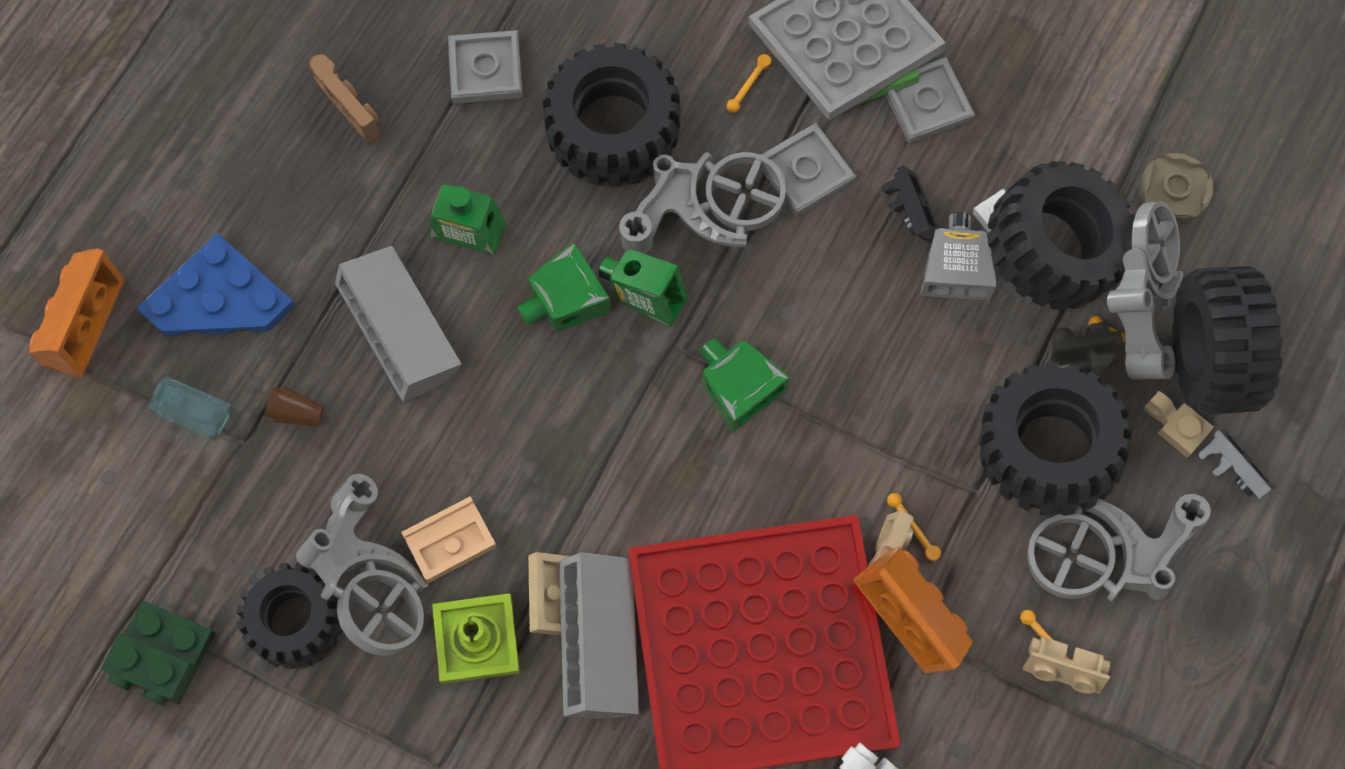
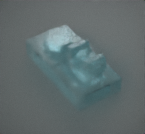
[147,375,234,441]

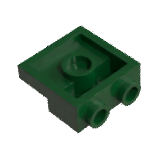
[101,600,216,706]

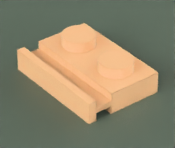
[401,496,497,584]

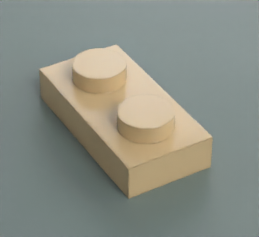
[528,552,570,635]

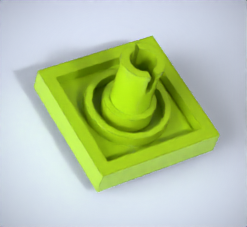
[432,593,520,684]

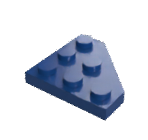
[137,233,295,336]

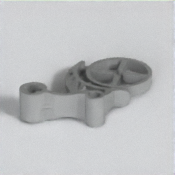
[619,152,786,254]
[1107,201,1183,380]
[296,474,429,656]
[1027,494,1211,602]

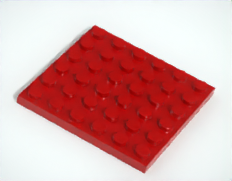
[628,515,901,769]

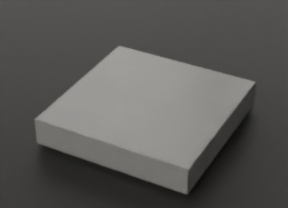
[448,30,523,104]
[885,57,975,144]
[761,123,856,217]

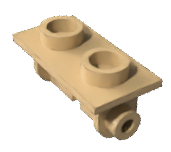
[1022,636,1110,694]

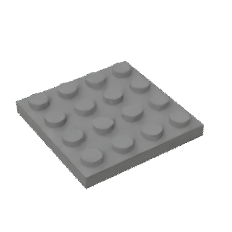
[748,0,946,121]

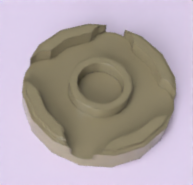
[1139,153,1214,223]

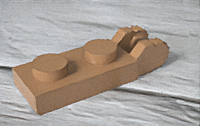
[309,54,380,144]

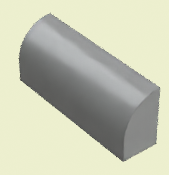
[335,246,461,402]
[559,552,639,718]

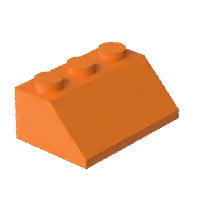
[28,248,125,378]
[853,547,973,673]

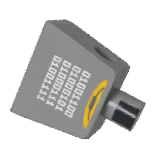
[920,213,996,301]

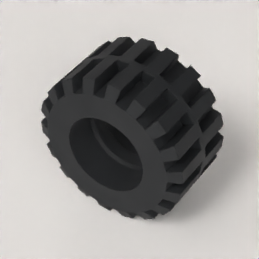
[236,563,343,670]

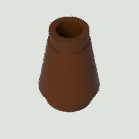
[265,386,324,427]

